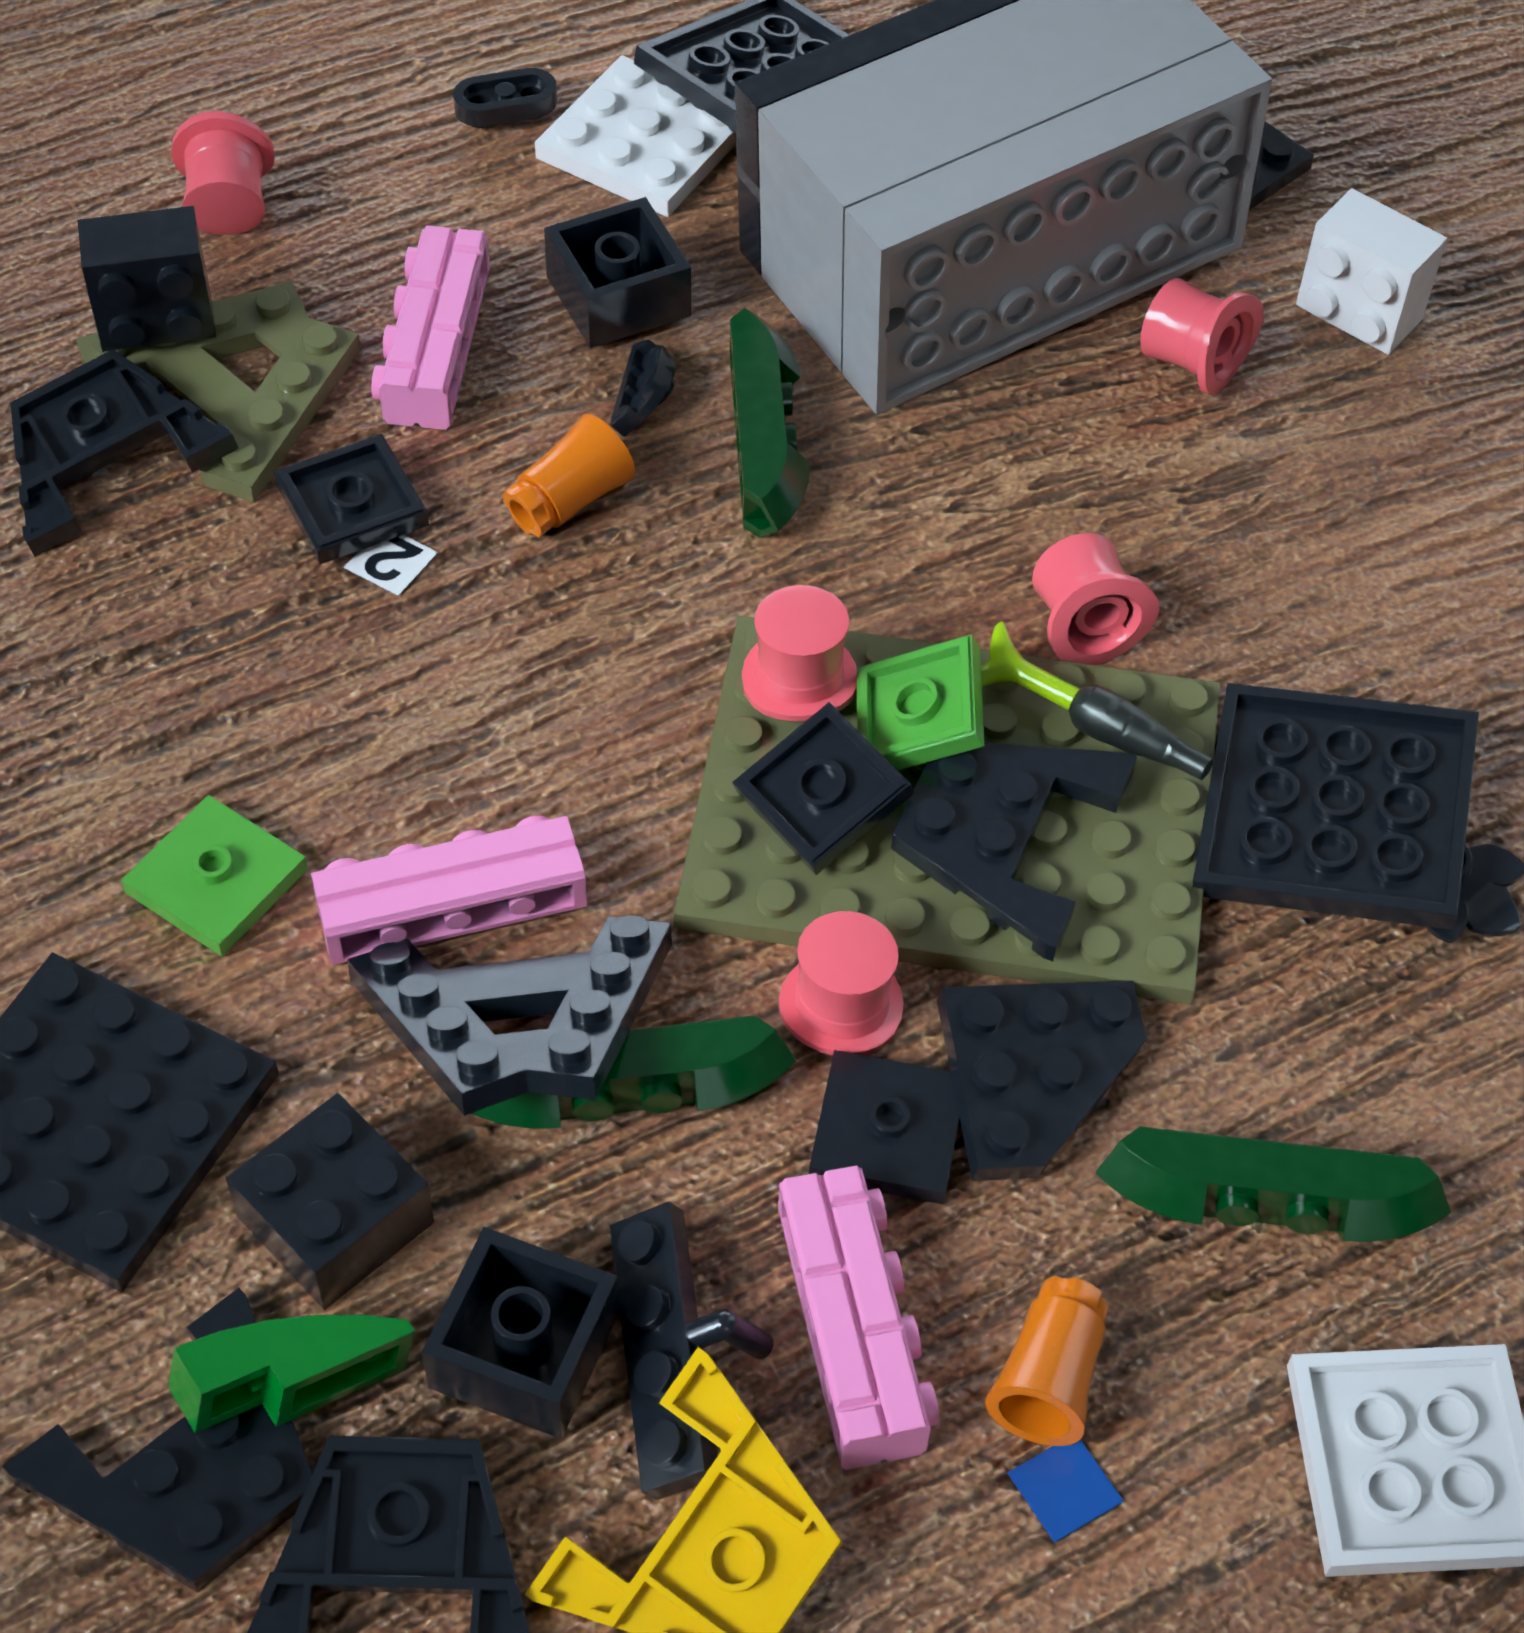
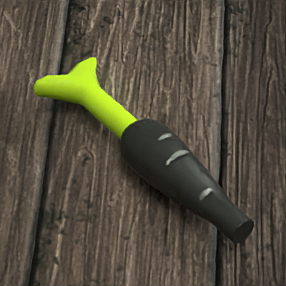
[981,621,1214,781]

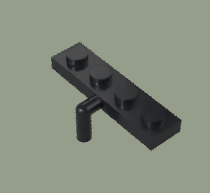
[610,1201,774,1500]

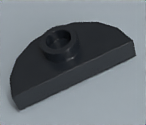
[610,339,676,437]

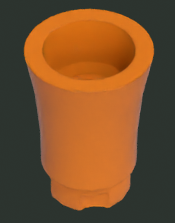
[502,413,636,538]
[985,1276,1109,1446]

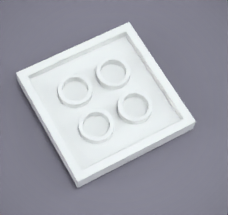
[535,55,737,217]
[1287,1344,1524,1577]

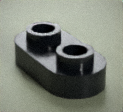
[453,68,557,128]

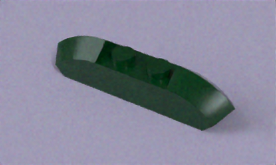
[729,308,810,538]
[450,1015,797,1129]
[1095,1126,1451,1242]

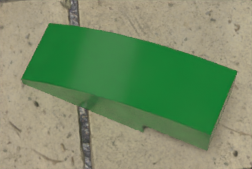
[168,1315,415,1434]

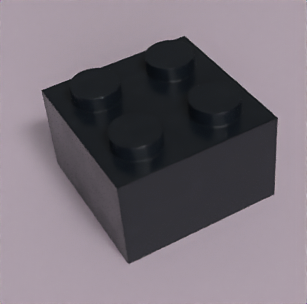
[544,197,691,348]
[77,206,216,352]
[226,1093,434,1310]
[422,1227,619,1439]

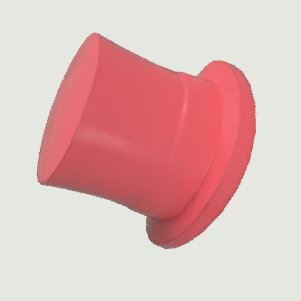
[171,111,275,235]
[1140,278,1264,396]
[1032,533,1160,665]
[742,585,857,721]
[778,911,904,1056]

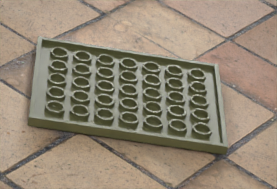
[674,615,1220,1005]

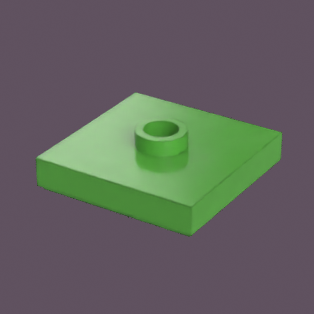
[857,634,984,770]
[121,795,308,957]

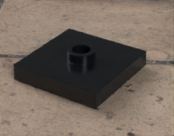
[273,434,429,565]
[732,702,914,875]
[809,1050,960,1204]

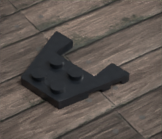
[10,349,239,557]
[891,742,1137,962]
[2,1288,312,1593]
[247,1435,530,1633]

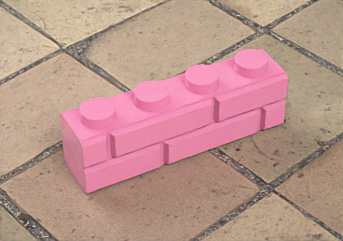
[371,225,490,430]
[311,815,587,965]
[778,1165,940,1470]

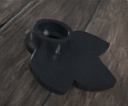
[1426,844,1524,943]

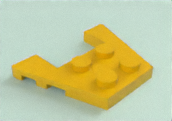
[524,1347,843,1633]

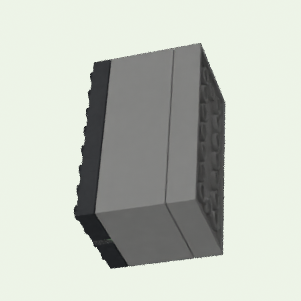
[735,0,1272,415]

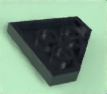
[937,981,1147,1181]

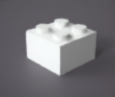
[1296,188,1447,355]

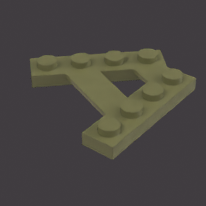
[76,281,361,503]

